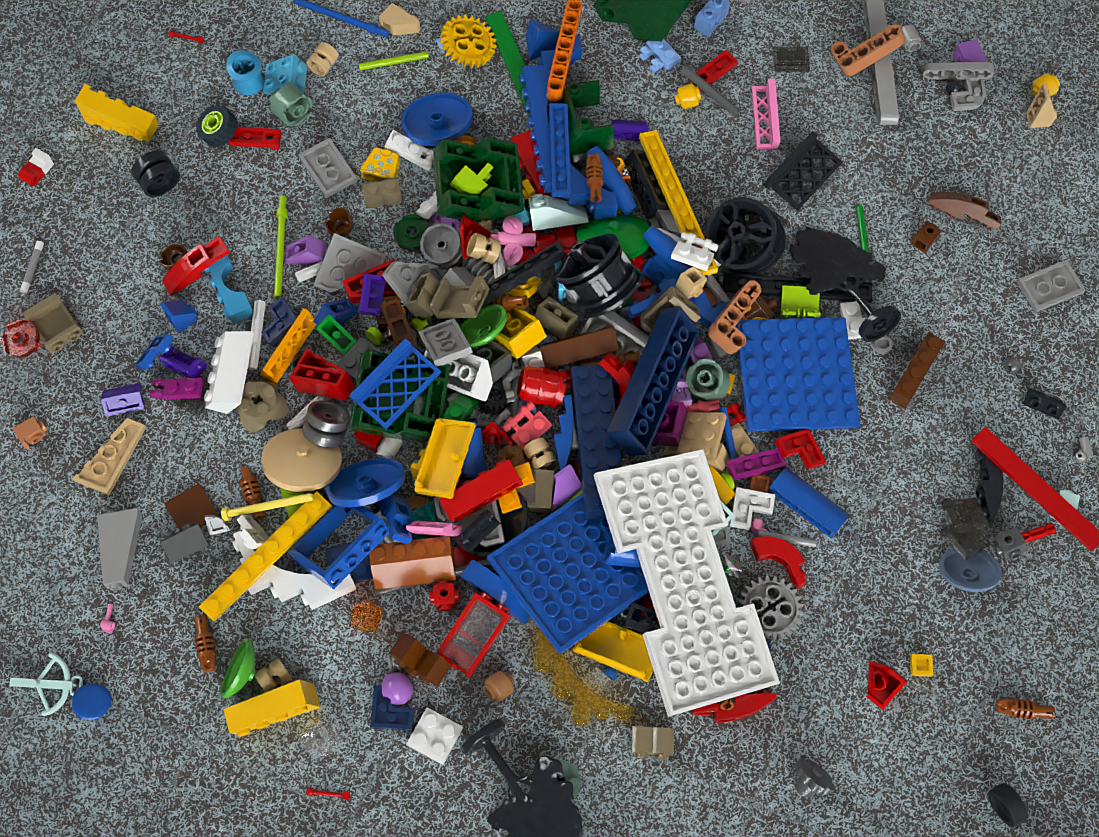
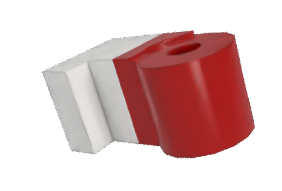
[18,148,54,186]

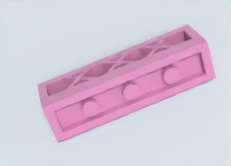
[752,79,780,149]

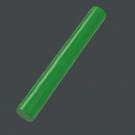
[856,205,869,252]

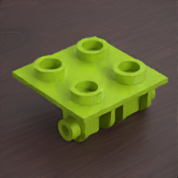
[780,286,820,319]

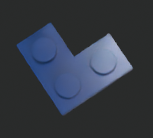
[134,333,174,370]

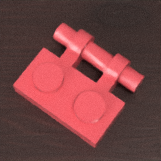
[502,402,552,450]

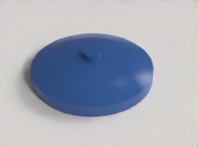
[401,92,473,146]
[326,458,405,507]

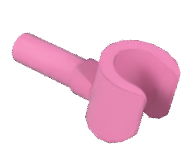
[751,519,769,533]
[100,604,115,633]

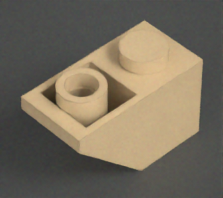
[379,3,420,35]

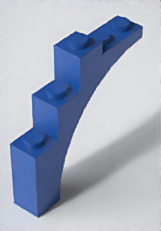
[626,277,735,344]

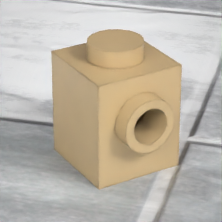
[675,267,707,299]

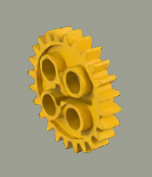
[440,14,497,68]

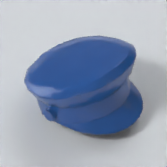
[72,684,112,720]

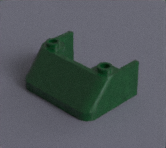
[548,80,614,155]

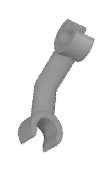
[502,361,524,403]
[471,408,511,428]

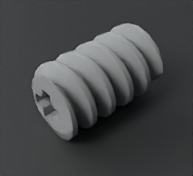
[462,257,495,284]

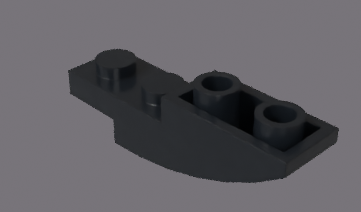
[975,449,1004,524]

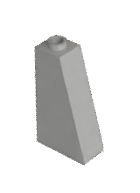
[97,508,142,591]

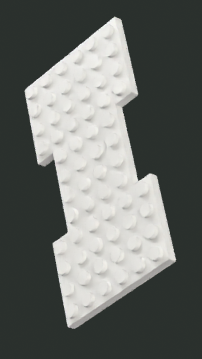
[593,449,780,717]

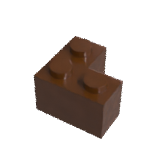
[389,633,452,686]

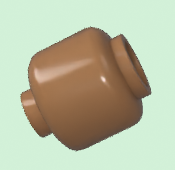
[483,671,515,702]

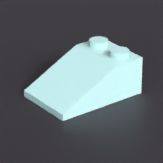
[529,194,588,231]

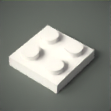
[406,708,463,765]

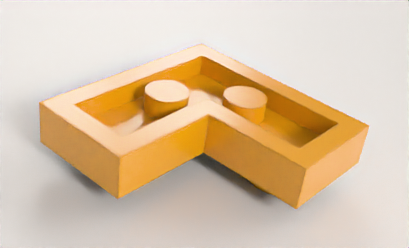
[498,462,535,513]

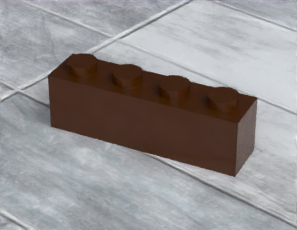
[539,325,620,370]
[889,332,945,409]

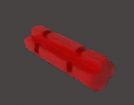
[1021,523,1056,543]

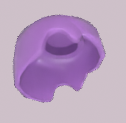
[382,673,413,704]

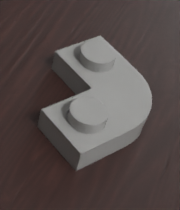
[950,79,986,111]

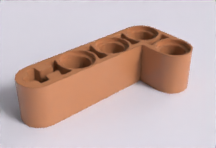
[831,24,905,76]
[708,281,761,354]

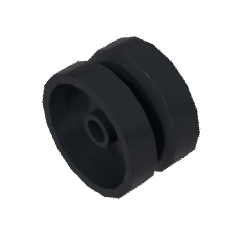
[131,150,180,197]

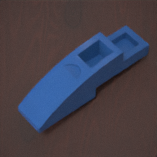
[379,492,414,544]

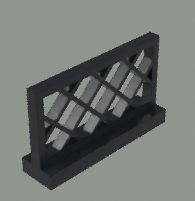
[763,131,843,211]

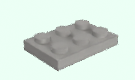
[298,138,358,198]
[1017,260,1086,313]
[418,318,473,367]

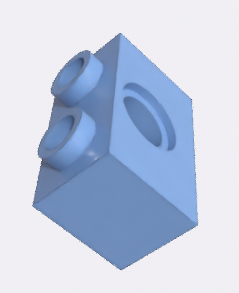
[694,0,730,37]

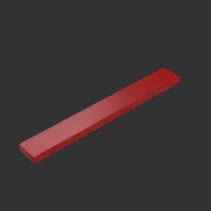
[971,427,1099,552]

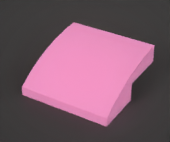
[406,521,462,536]

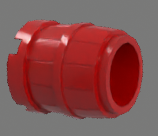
[517,365,567,409]

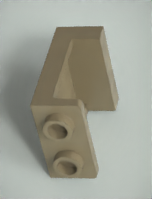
[430,276,490,319]
[640,286,701,333]
[22,293,83,354]

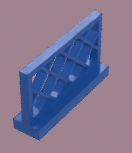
[350,338,441,429]

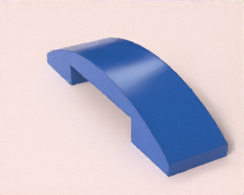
[460,560,530,625]

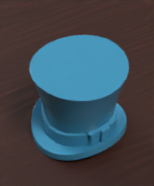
[226,50,265,95]

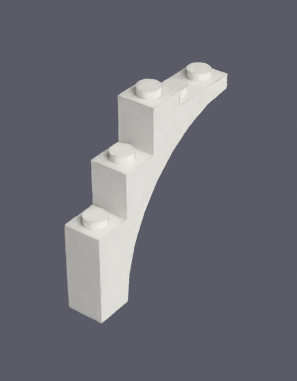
[232,530,357,610]

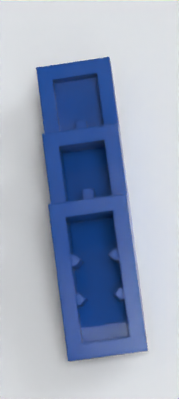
[554,395,573,471]

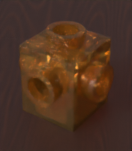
[496,445,525,467]
[349,600,382,633]

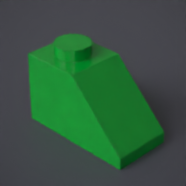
[316,315,357,355]
[442,393,479,422]

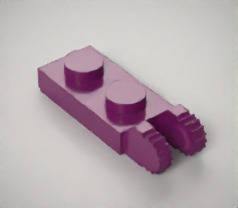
[149,377,204,400]

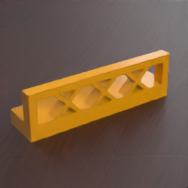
[260,308,316,383]

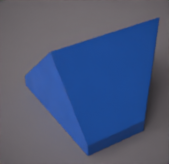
[526,19,560,61]

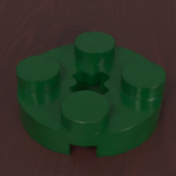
[393,214,430,250]

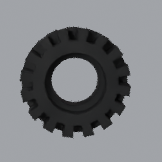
[476,379,510,415]

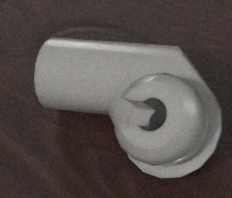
[1075,437,1093,463]

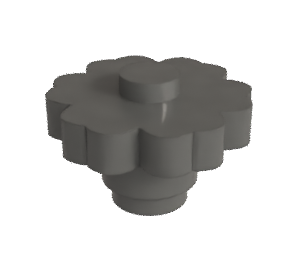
[794,758,834,798]

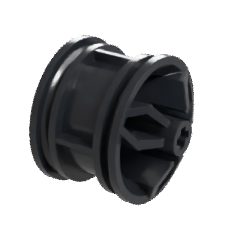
[705,197,786,275]
[555,234,643,318]

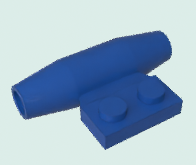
[584,146,638,216]
[642,226,708,286]

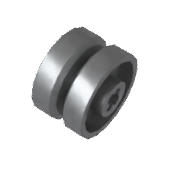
[420,223,463,269]
[302,401,350,447]

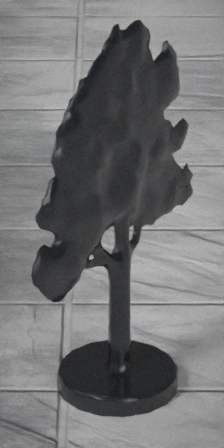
[789,227,901,342]
[460,718,583,837]

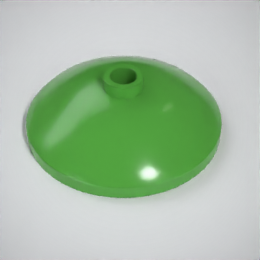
[459,304,507,348]
[220,638,256,699]

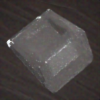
[582,667,611,698]

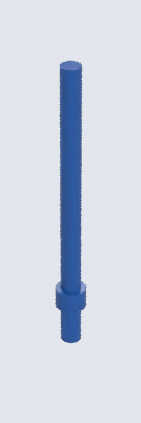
[293,0,390,38]

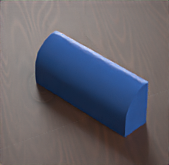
[768,467,850,539]

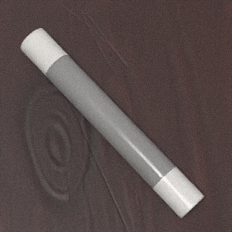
[20,241,44,293]

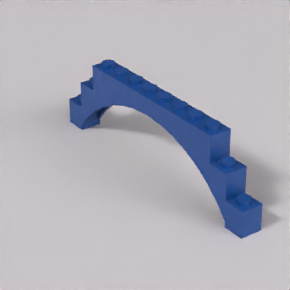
[519,35,618,219]

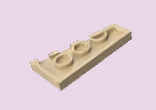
[72,418,146,496]

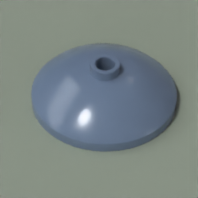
[939,546,1002,592]

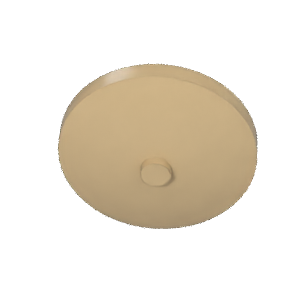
[262,428,342,492]

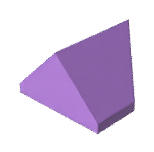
[552,464,581,511]

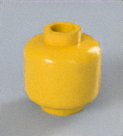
[1031,73,1060,97]
[674,84,702,109]

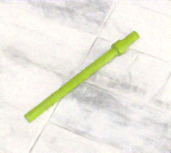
[274,195,288,298]

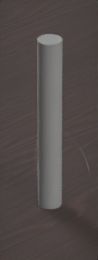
[757,530,817,548]

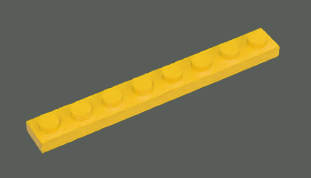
[199,491,332,622]

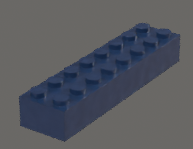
[607,307,700,456]
[570,365,622,519]

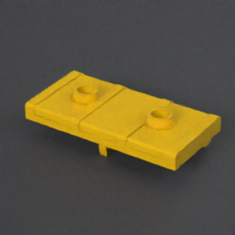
[414,418,476,499]
[573,621,654,683]

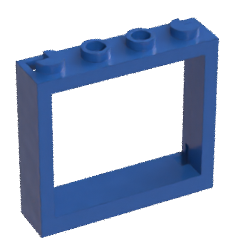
[286,503,390,590]

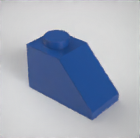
[313,298,358,326]
[160,300,198,333]

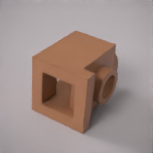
[12,416,48,450]

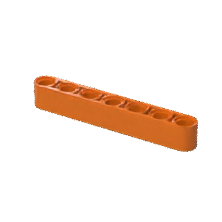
[546,0,582,102]

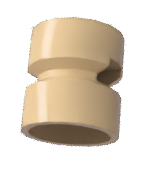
[306,42,339,77]
[467,233,501,264]
[523,437,558,470]
[254,657,293,693]

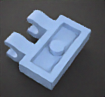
[639,39,681,73]

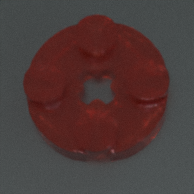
[1,319,40,358]

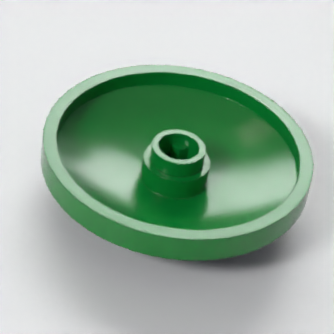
[577,212,650,260]

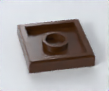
[164,483,218,531]

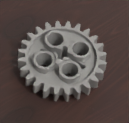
[737,575,804,642]

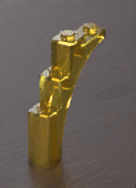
[533,626,634,726]

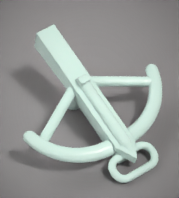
[9,652,83,716]

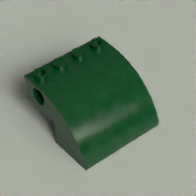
[593,0,692,42]
[433,136,524,221]
[348,349,450,441]

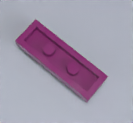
[725,448,786,480]

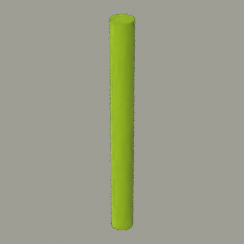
[358,51,429,71]

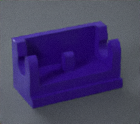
[359,273,386,317]
[159,346,207,378]

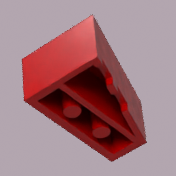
[342,259,397,304]
[289,348,355,401]

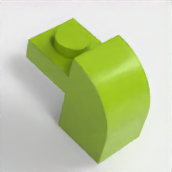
[450,163,494,195]

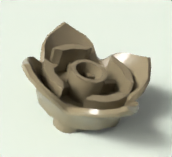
[234,379,289,433]

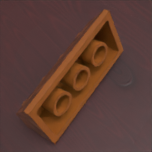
[369,536,456,590]

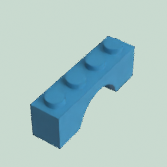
[205,255,253,324]

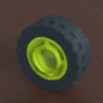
[196,105,237,147]

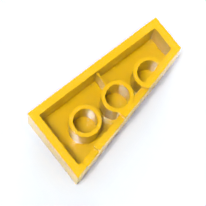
[75,83,159,142]
[223,679,321,737]

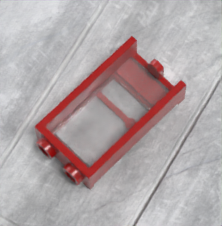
[436,592,512,678]

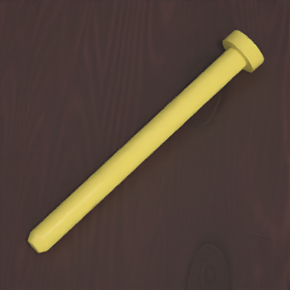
[221,493,314,521]

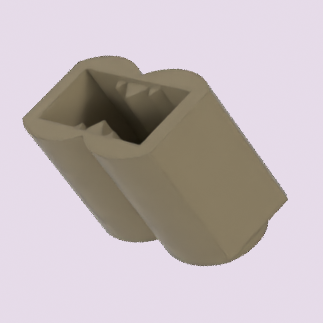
[362,178,402,208]
[407,273,440,318]
[631,726,674,760]

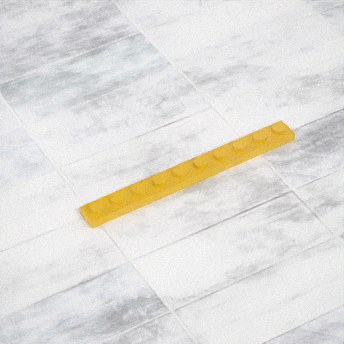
[639,130,718,276]

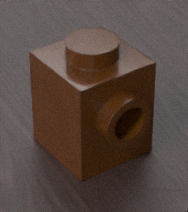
[911,221,942,254]

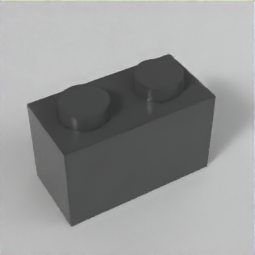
[160,522,209,564]

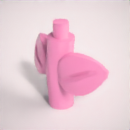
[490,216,536,267]

